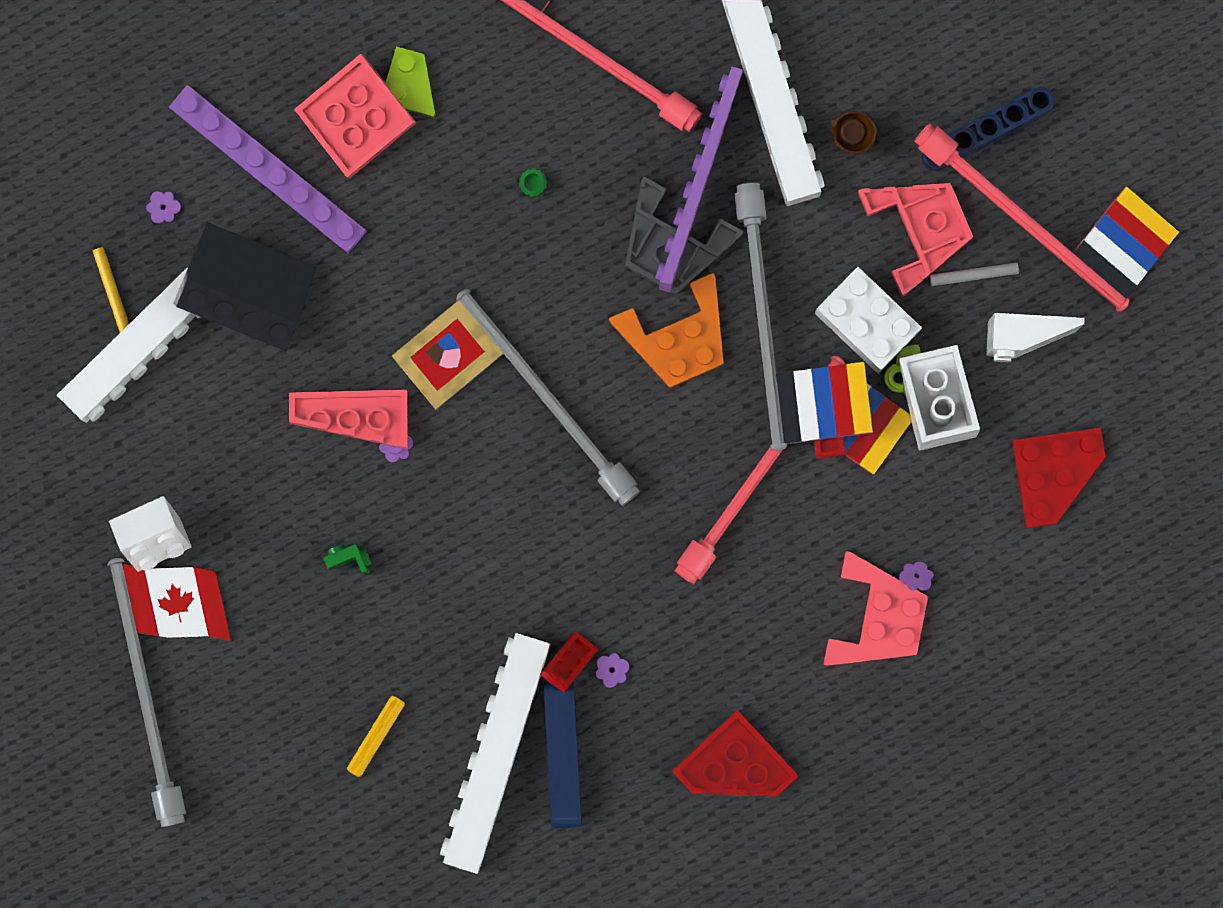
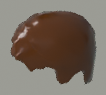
[830,111,877,154]

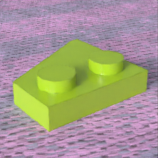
[386,47,436,118]

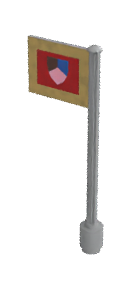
[392,289,640,506]

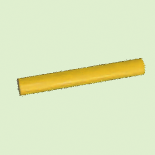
[93,247,129,333]

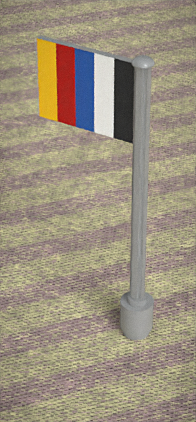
[734,183,873,451]

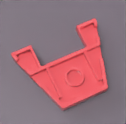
[858,183,973,297]
[823,551,928,666]

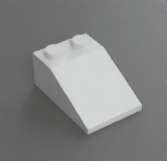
[986,313,1085,362]
[899,345,980,451]

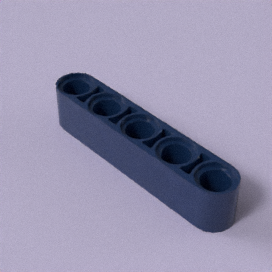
[922,86,1054,171]
[544,681,582,829]

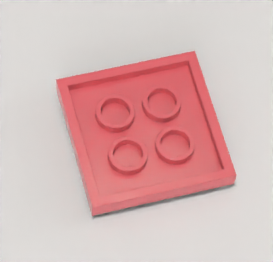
[294,54,416,178]

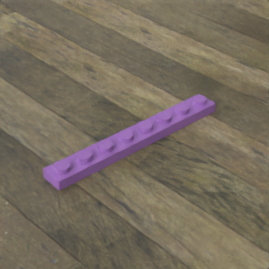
[655,66,743,293]
[169,85,367,254]

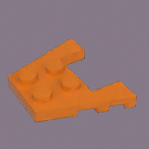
[609,273,724,388]

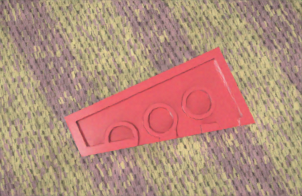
[289,390,408,450]

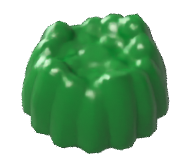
[519,168,547,197]

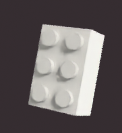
[815,267,922,374]

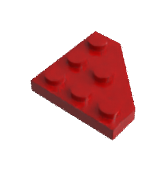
[1012,428,1106,528]
[672,710,798,796]

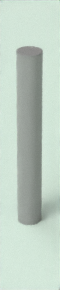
[930,262,1019,286]

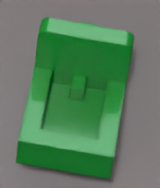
[323,544,372,575]

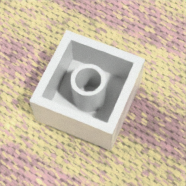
[109,496,192,572]

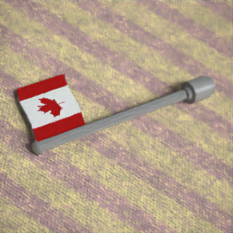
[107,558,231,827]

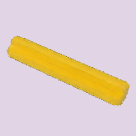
[347,696,405,777]

